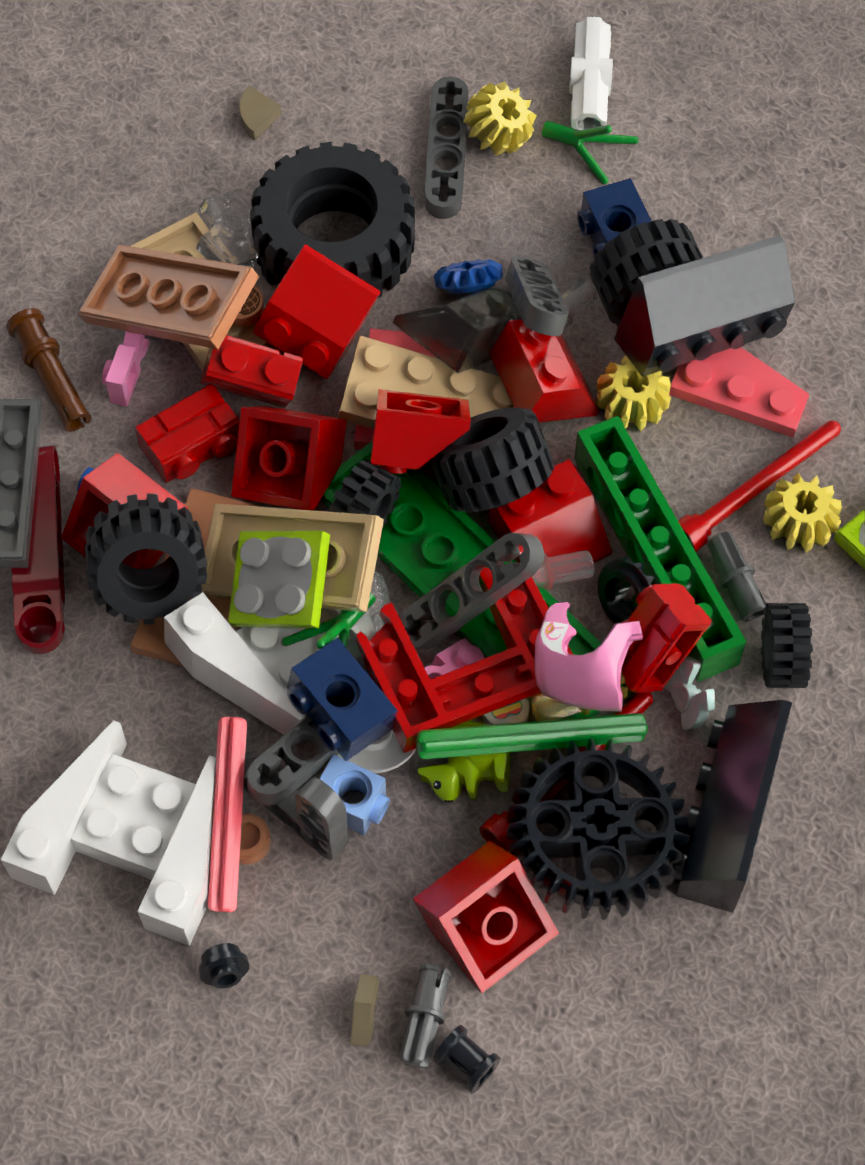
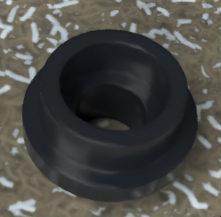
[199,943,250,989]

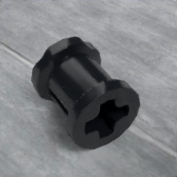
[433,1025,501,1094]

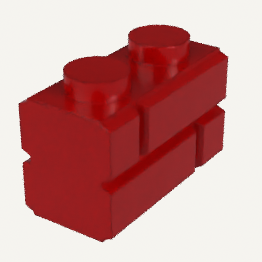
[200,335,303,408]
[134,384,240,483]
[621,583,712,693]

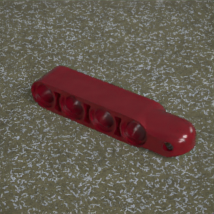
[11,445,65,654]

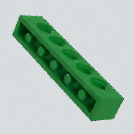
[574,416,746,683]

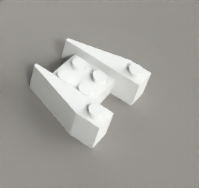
[164,592,376,743]
[1,720,216,946]

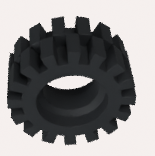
[328,460,401,527]
[761,603,813,688]

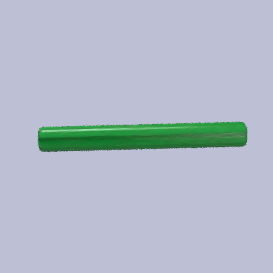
[416,713,648,759]

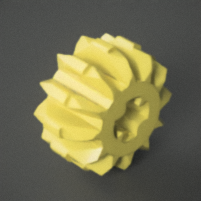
[463,81,537,156]
[596,355,671,431]
[763,472,842,553]

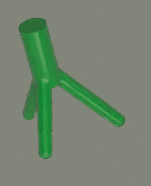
[542,121,639,184]
[281,592,376,649]

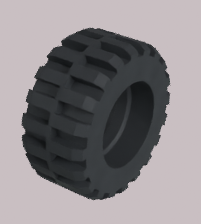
[250,142,415,299]

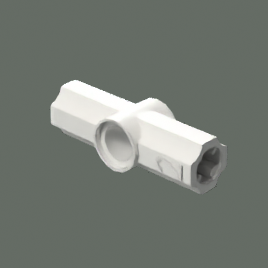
[569,17,613,130]

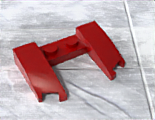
[356,568,573,753]

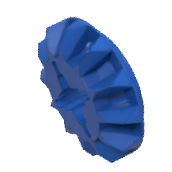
[434,259,503,293]

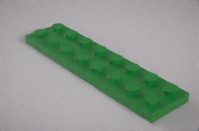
[321,441,628,721]

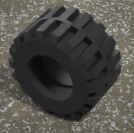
[589,219,703,327]
[429,408,555,512]
[84,493,208,625]

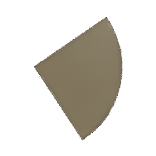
[239,85,281,140]
[350,974,380,1047]

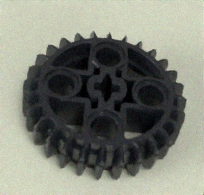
[506,738,689,920]

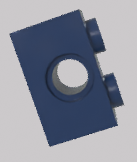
[577,178,652,256]
[287,638,398,761]

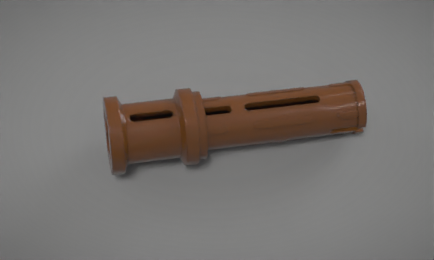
[6,308,92,432]

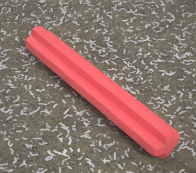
[207,717,247,912]

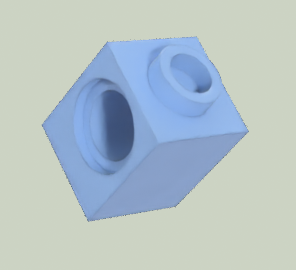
[320,754,390,835]

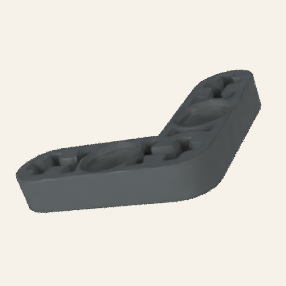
[244,752,349,860]

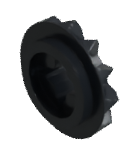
[598,557,654,624]

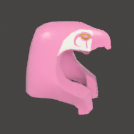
[535,602,643,711]

